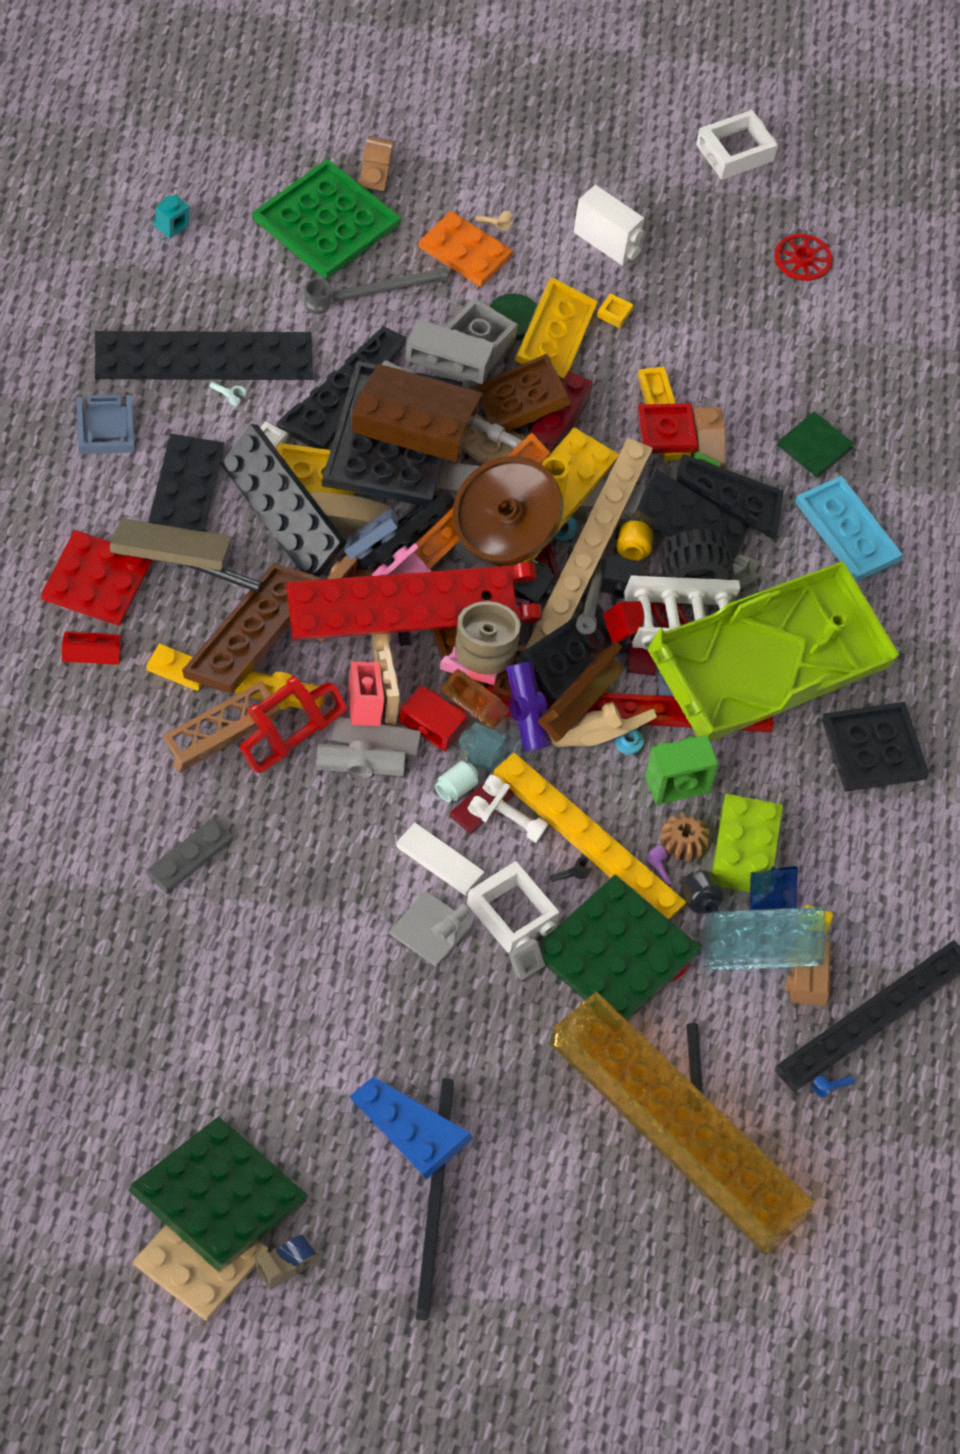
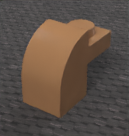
[359,136,396,192]

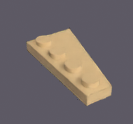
[371,633,402,726]

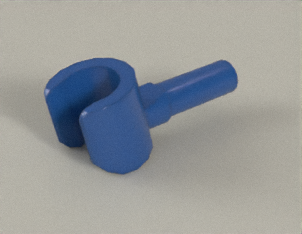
[811,1075,854,1098]

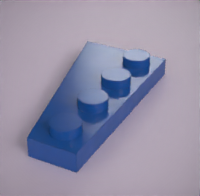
[350,1077,473,1179]

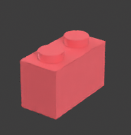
[347,661,384,726]

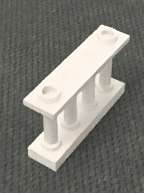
[624,576,740,649]

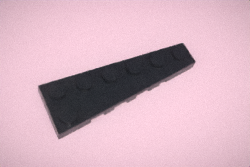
[277,326,407,450]

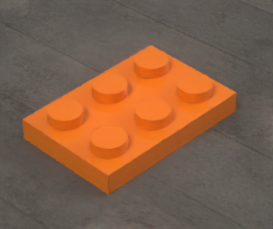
[418,211,513,287]

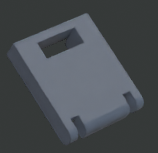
[76,395,134,454]

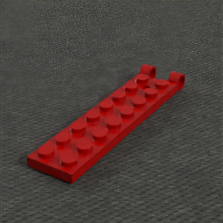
[286,562,542,641]

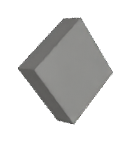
[508,938,546,980]

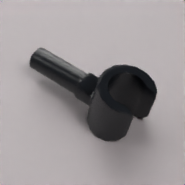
[550,857,592,882]

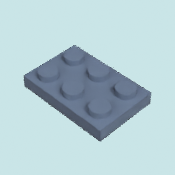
[344,507,398,560]

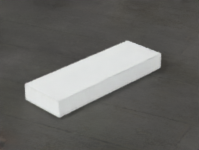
[396,823,485,896]

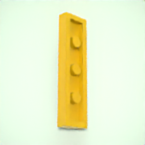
[637,366,691,462]

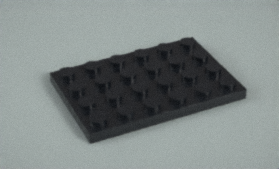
[322,361,463,506]

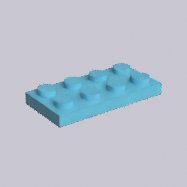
[795,475,903,582]

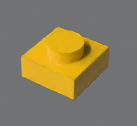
[597,293,634,328]

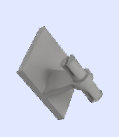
[389,890,473,967]

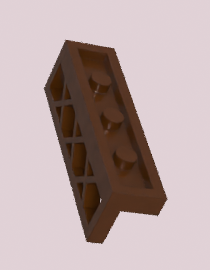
[537,641,624,742]

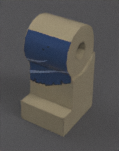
[255,1234,319,1290]

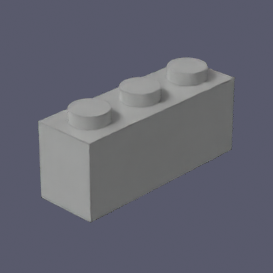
[405,319,495,384]

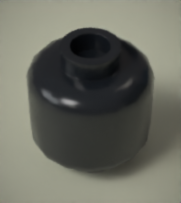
[681,870,724,914]

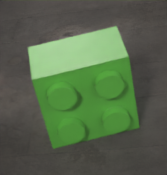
[645,735,718,805]

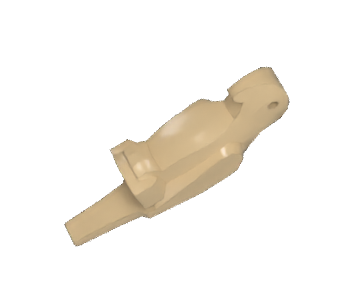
[548,702,657,747]

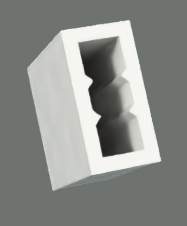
[574,185,644,266]

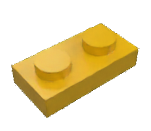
[147,643,202,691]

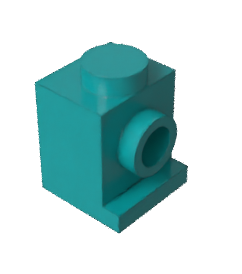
[152,194,190,239]

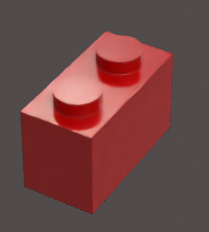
[399,685,468,752]

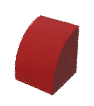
[603,601,644,644]

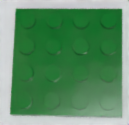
[252,159,401,280]

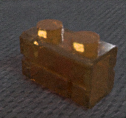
[440,668,509,731]

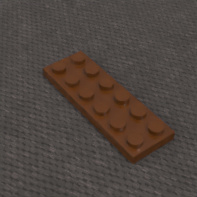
[182,563,321,694]

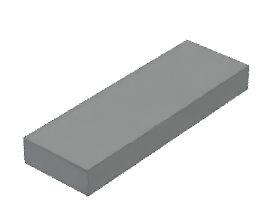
[330,717,421,760]

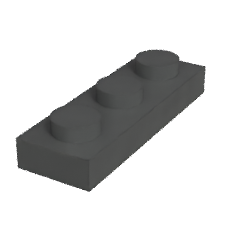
[147,818,233,894]

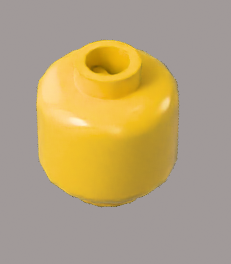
[616,520,654,561]

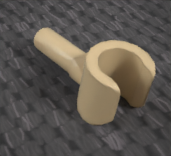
[475,211,513,231]

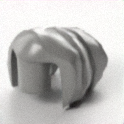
[732,554,760,589]

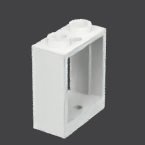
[696,110,778,180]
[467,861,560,953]

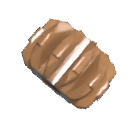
[660,812,710,863]

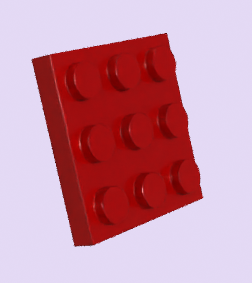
[41,530,153,626]

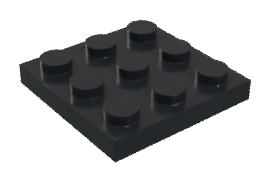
[822,702,929,792]

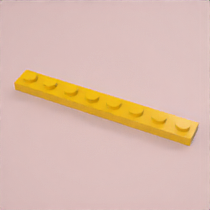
[493,752,686,920]

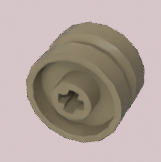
[455,601,520,675]

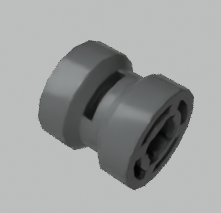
[304,278,331,315]

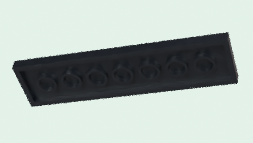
[95,331,313,380]

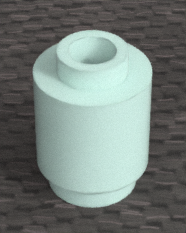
[435,761,479,803]

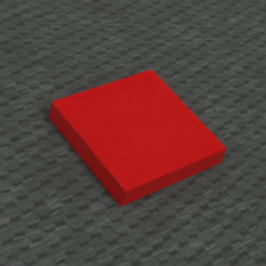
[637,403,698,454]

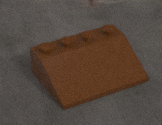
[352,364,483,462]

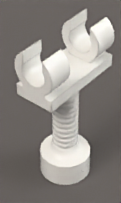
[468,775,548,843]

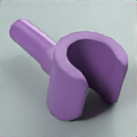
[646,845,672,886]

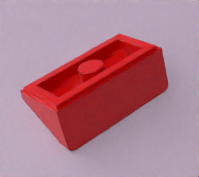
[61,631,121,665]

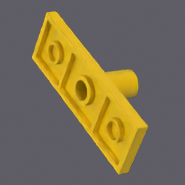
[518,427,619,564]

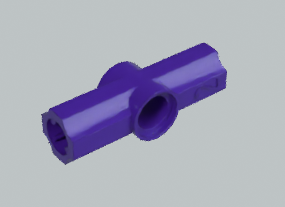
[506,661,550,751]

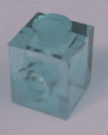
[458,722,506,773]

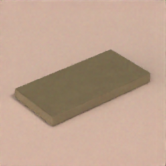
[110,518,232,571]

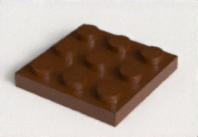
[473,354,571,433]

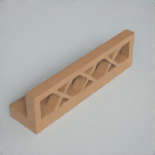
[163,681,280,773]

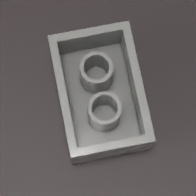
[424,298,518,390]

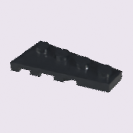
[676,454,784,539]

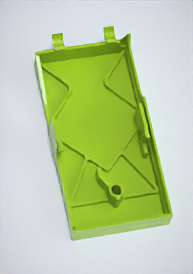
[647,561,899,742]

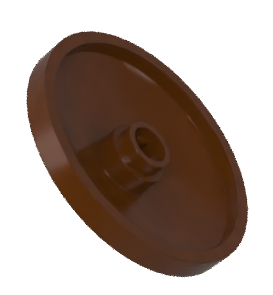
[453,456,563,565]

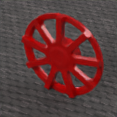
[774,234,833,282]

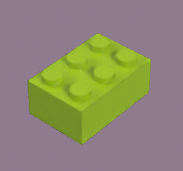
[711,794,783,896]

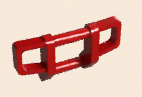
[240,676,347,773]

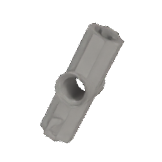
[316,741,405,778]

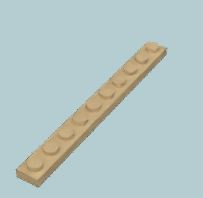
[526,437,653,649]

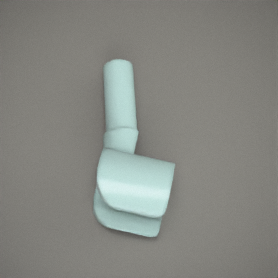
[210,381,246,406]

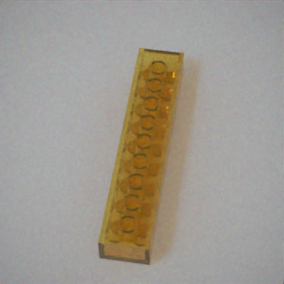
[550,992,815,1256]

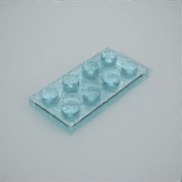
[703,907,826,970]

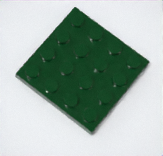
[539,874,702,1030]
[129,1116,308,1273]

